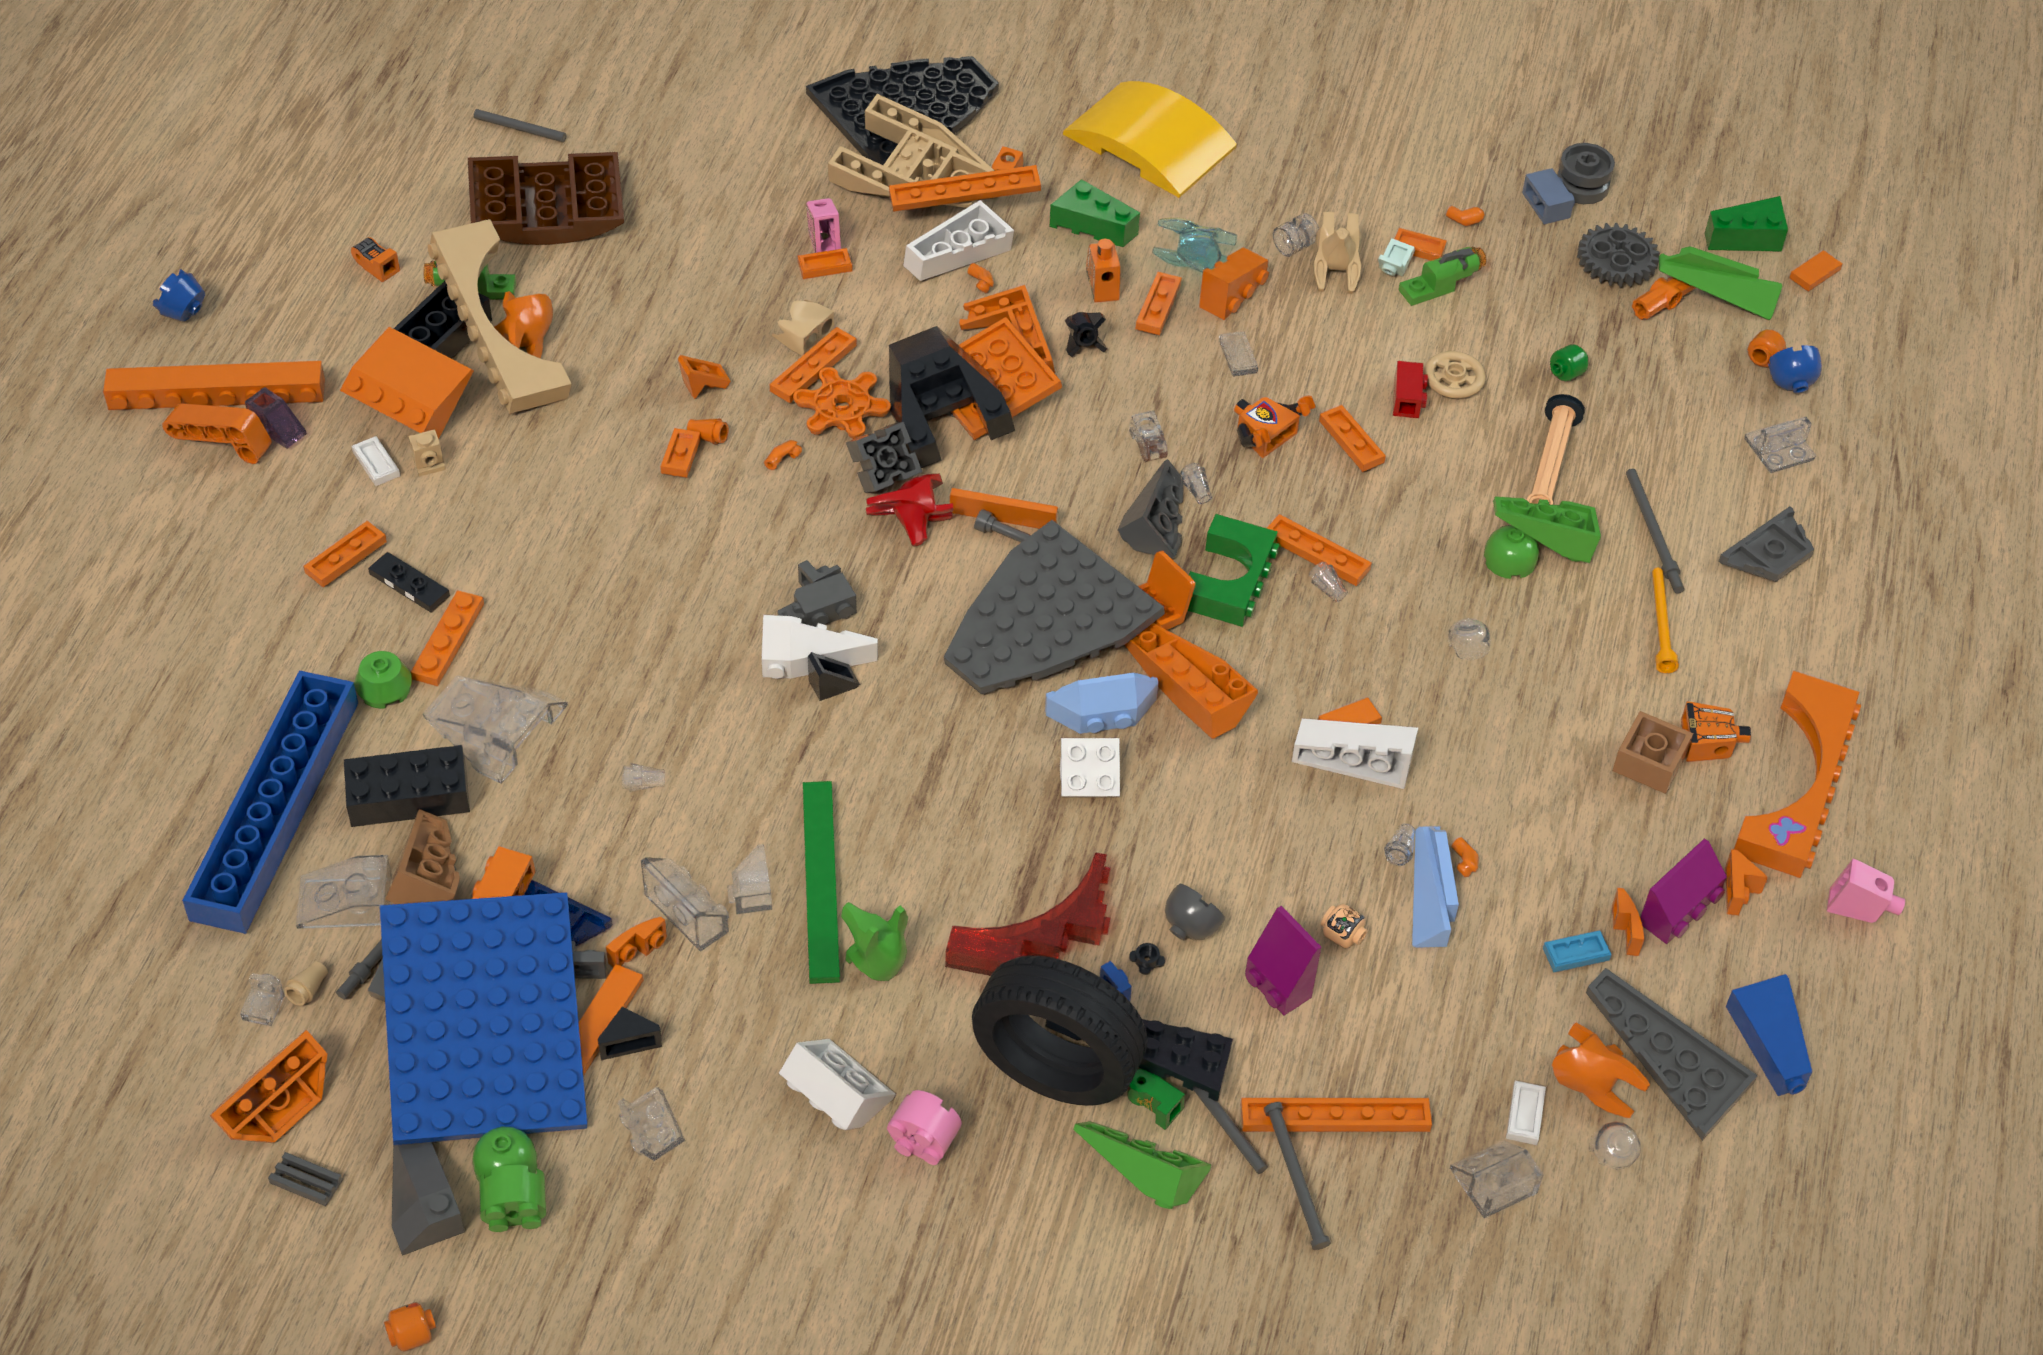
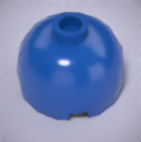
[1768,345,1822,393]

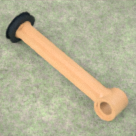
[1527,394,1585,505]

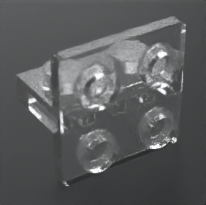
[1744,417,1816,473]

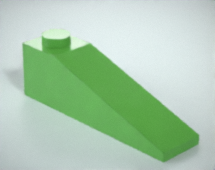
[1493,497,1601,563]
[1073,1121,1211,1209]

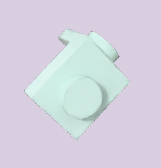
[1378,238,1415,277]

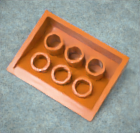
[340,327,474,439]

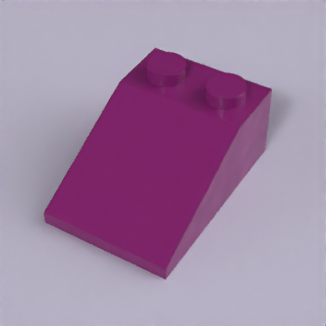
[1245,906,1322,1016]

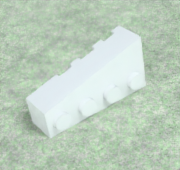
[903,200,1014,281]

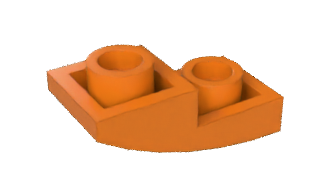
[606,917,667,967]

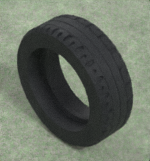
[972,956,1148,1106]

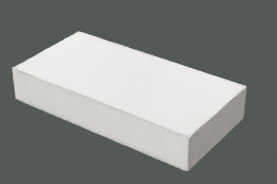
[352,436,400,486]
[1506,1081,1546,1145]

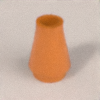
[687,418,729,445]

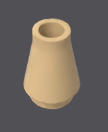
[284,961,328,1006]

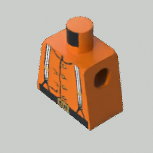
[1086,239,1120,303]
[1681,701,1751,762]

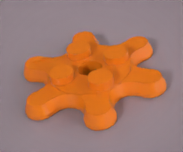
[793,367,891,439]

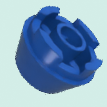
[153,269,205,322]

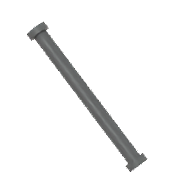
[1264,1102,1331,1250]

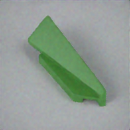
[1659,246,1782,320]

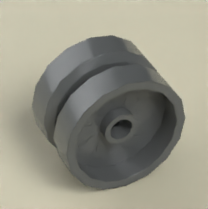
[1557,143,1615,205]

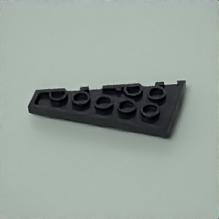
[1045,1019,1233,1102]

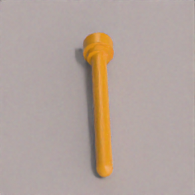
[1652,567,1679,673]

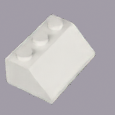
[779,1039,896,1130]

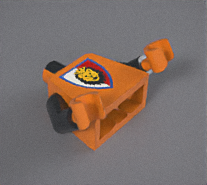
[1234,395,1316,458]

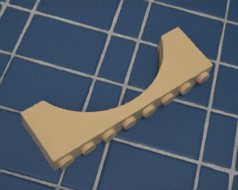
[428,219,571,414]

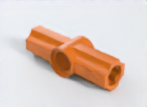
[1632,277,1696,320]

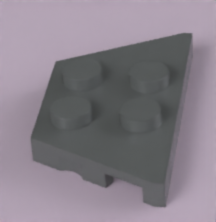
[1719,506,1814,582]

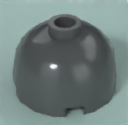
[1165,883,1226,941]

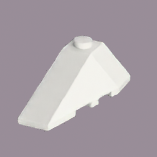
[762,615,878,679]

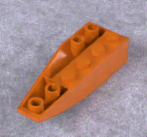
[1125,623,1258,739]

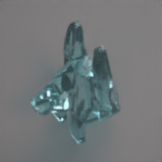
[1152,218,1237,273]

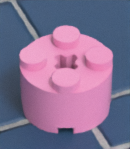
[887,1090,962,1165]

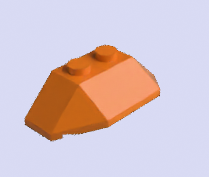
[210,1030,328,1143]

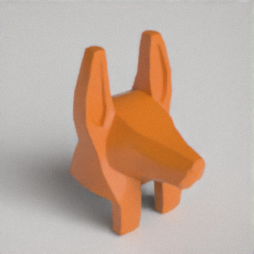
[494,291,553,358]
[1552,1022,1650,1118]

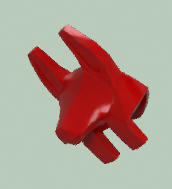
[866,473,954,547]

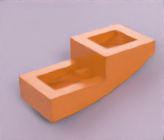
[1612,888,1644,956]

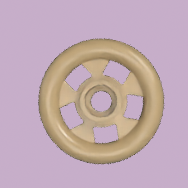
[1424,351,1486,398]

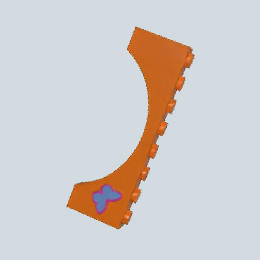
[1734,671,1861,878]

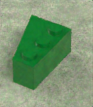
[1049,179,1140,247]
[1704,196,1788,252]

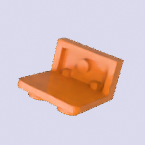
[1138,551,1195,630]

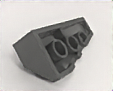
[1118,459,1184,558]
[391,1142,465,1256]

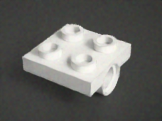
[1060,738,1120,797]

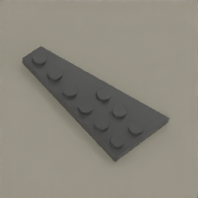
[1586,968,1758,1141]

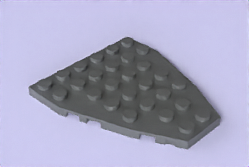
[944,520,1165,695]

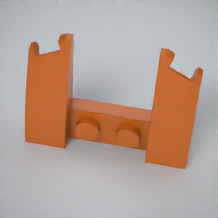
[959,285,1055,373]

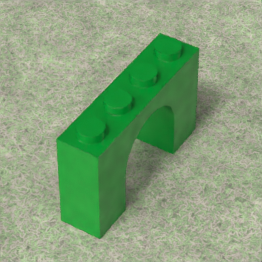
[1187,514,1280,627]

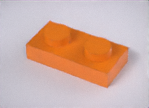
[660,428,701,478]

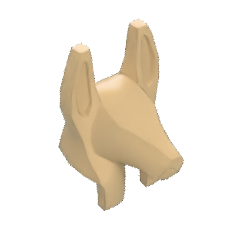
[1313,212,1361,294]

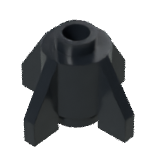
[1065,312,1107,357]

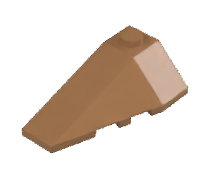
[385,809,460,904]

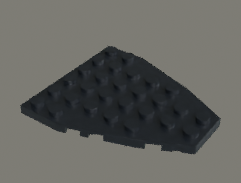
[806,56,999,165]

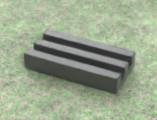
[268,1152,342,1206]

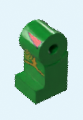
[1127,1069,1185,1130]

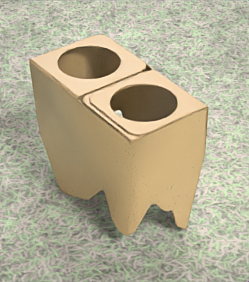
[772,300,834,356]

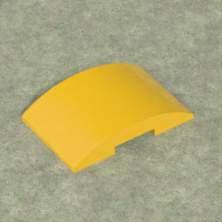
[1063,81,1237,198]

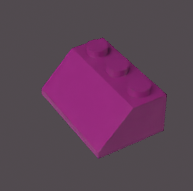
[1640,838,1727,944]

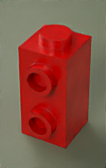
[1393,361,1428,418]

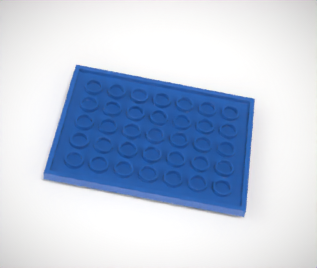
[380,892,587,1145]

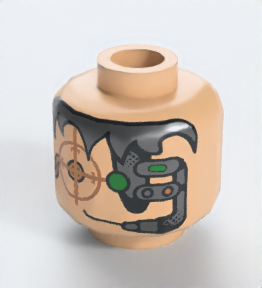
[1321,904,1368,949]

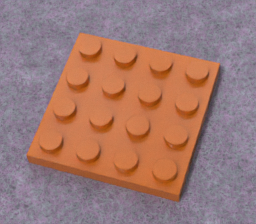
[951,317,1062,440]

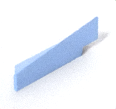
[1412,826,1459,948]

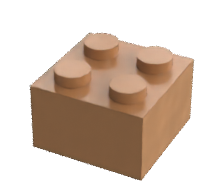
[1612,711,1694,794]

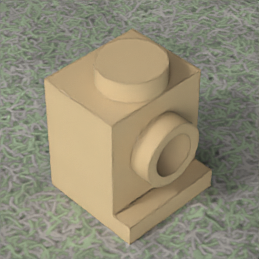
[408,429,445,477]

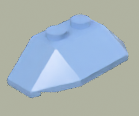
[1045,673,1158,734]

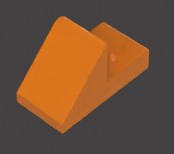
[678,355,731,399]
[1725,849,1767,916]

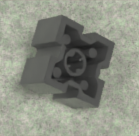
[846,422,922,493]

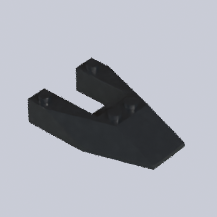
[889,326,1015,468]

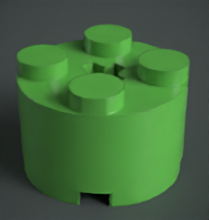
[479,1165,546,1232]

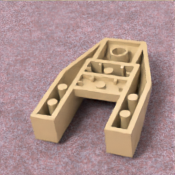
[828,94,994,208]

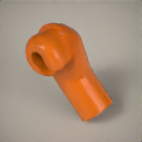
[1446,206,1485,226]

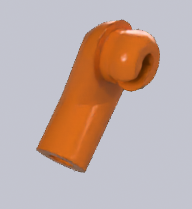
[967,263,994,293]
[764,440,802,470]
[1451,837,1479,877]

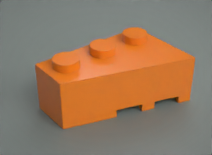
[1199,247,1269,320]

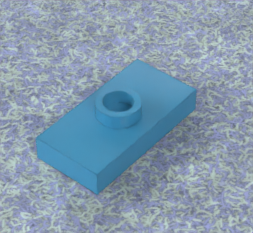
[1543,930,1611,973]

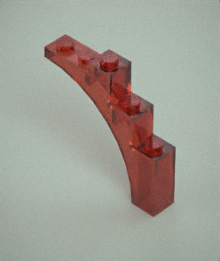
[945,852,1111,976]

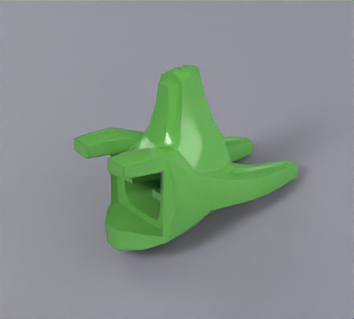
[841,902,908,981]

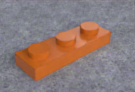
[1135,272,1182,335]
[1319,405,1386,472]
[303,521,387,587]

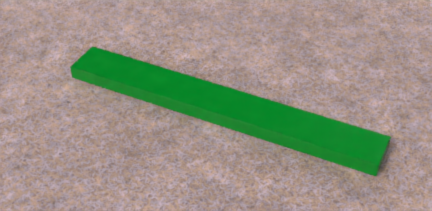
[803,781,840,984]

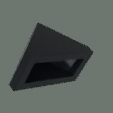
[808,652,860,701]
[598,1007,662,1061]

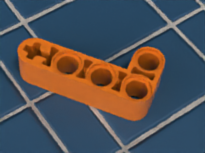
[162,403,272,464]

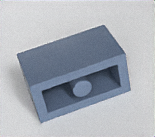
[1522,168,1575,224]

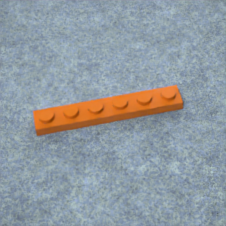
[889,165,1041,212]
[1240,1098,1432,1132]

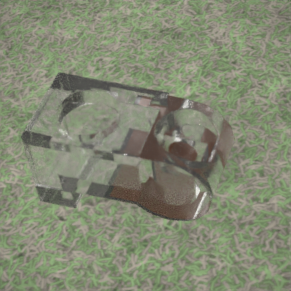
[1129,410,1168,462]

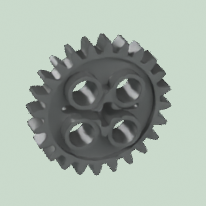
[1577,223,1660,287]

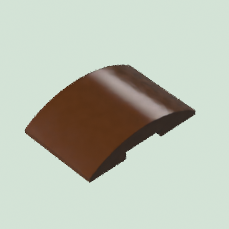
[468,152,624,245]

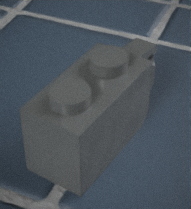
[777,573,857,627]

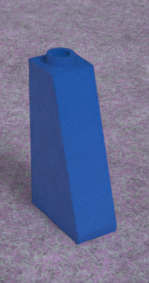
[1726,974,1812,1096]

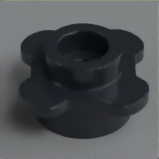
[1129,943,1165,975]

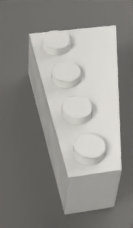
[1292,719,1418,789]

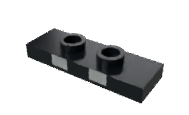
[368,552,450,613]

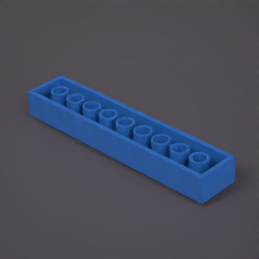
[182,670,359,934]

